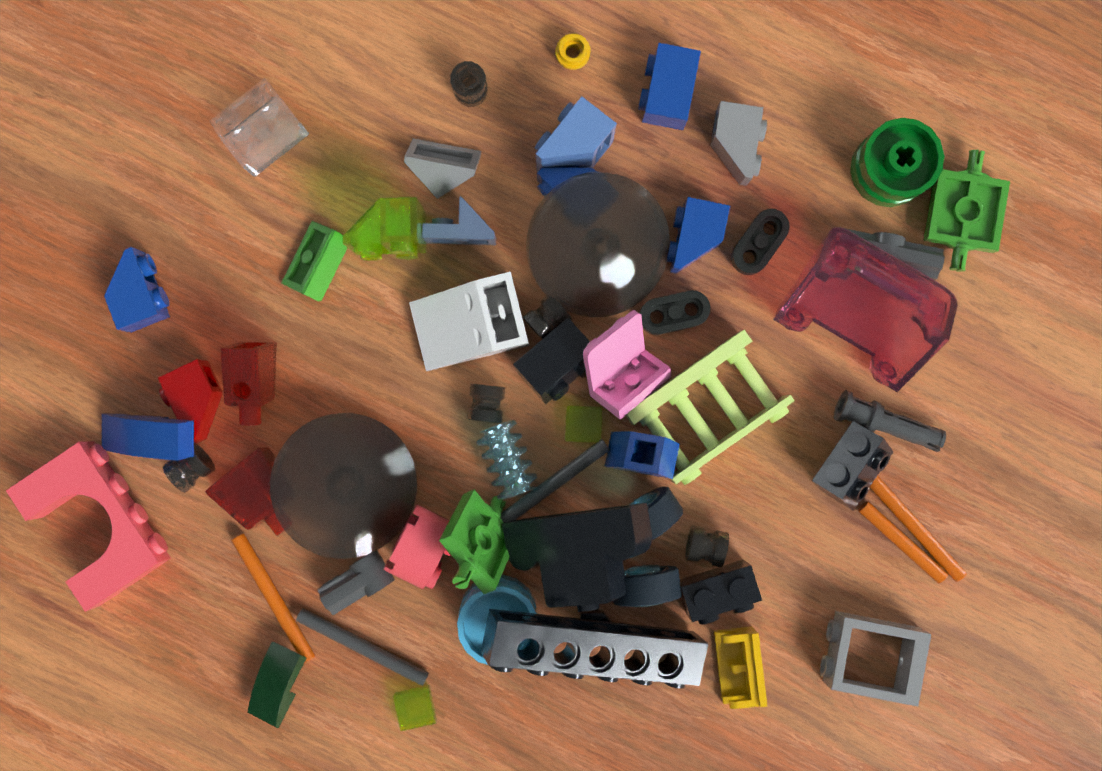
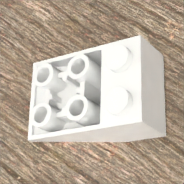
[409,272,529,371]

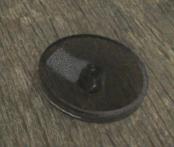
[526,171,670,317]
[270,413,417,559]

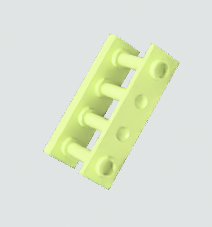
[625,330,795,485]

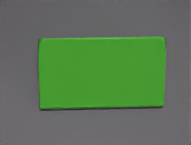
[281,221,350,302]

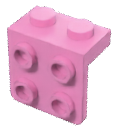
[583,310,671,419]

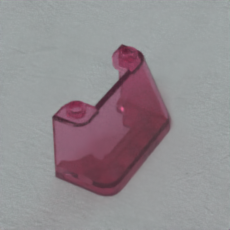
[773,227,958,392]

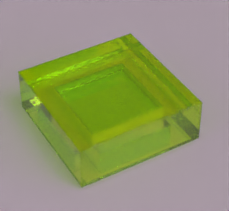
[565,406,602,443]
[393,685,437,731]

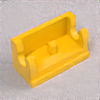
[713,626,768,709]

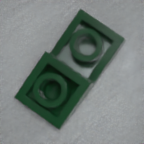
[247,641,307,728]

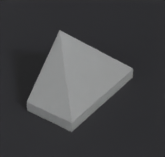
[404,138,481,199]

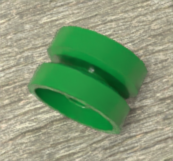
[850,117,945,207]

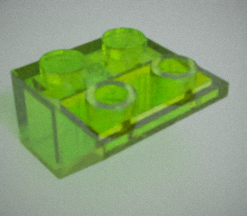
[343,197,427,261]

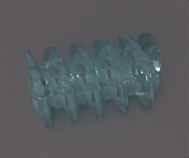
[476,419,538,500]

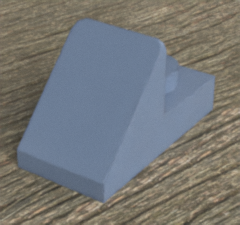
[422,196,497,245]

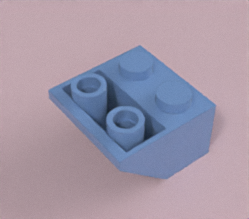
[535,96,617,172]

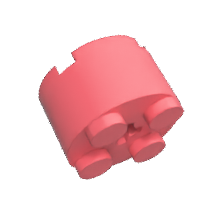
[383,504,450,589]

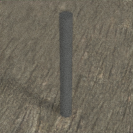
[501,439,610,523]
[296,608,429,686]

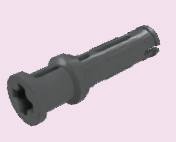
[834,390,946,452]

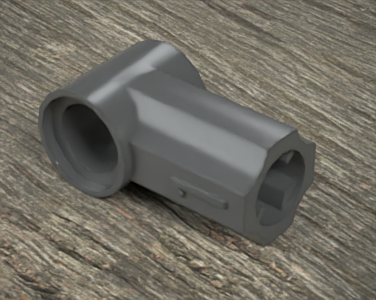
[317,549,395,615]

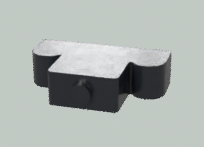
[502,502,652,612]

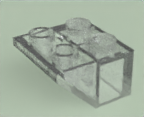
[210,78,310,177]

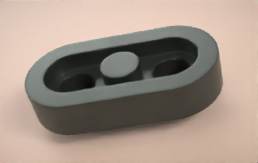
[731,209,790,275]
[639,290,710,335]

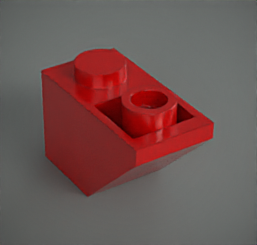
[158,359,223,443]

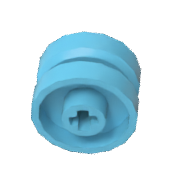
[457,574,537,665]

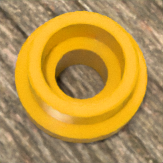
[555,34,591,70]

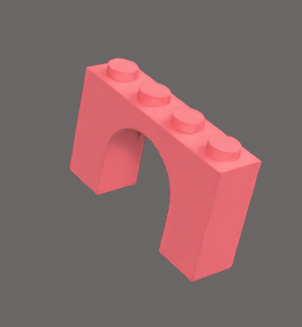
[6,441,171,612]

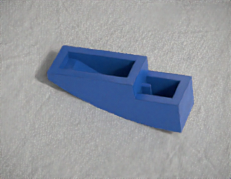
[102,413,194,461]

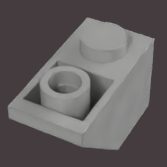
[710,101,767,186]

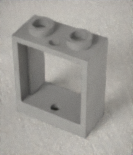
[820,611,931,707]

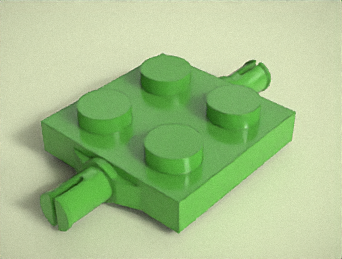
[923,150,1010,272]
[439,489,510,594]

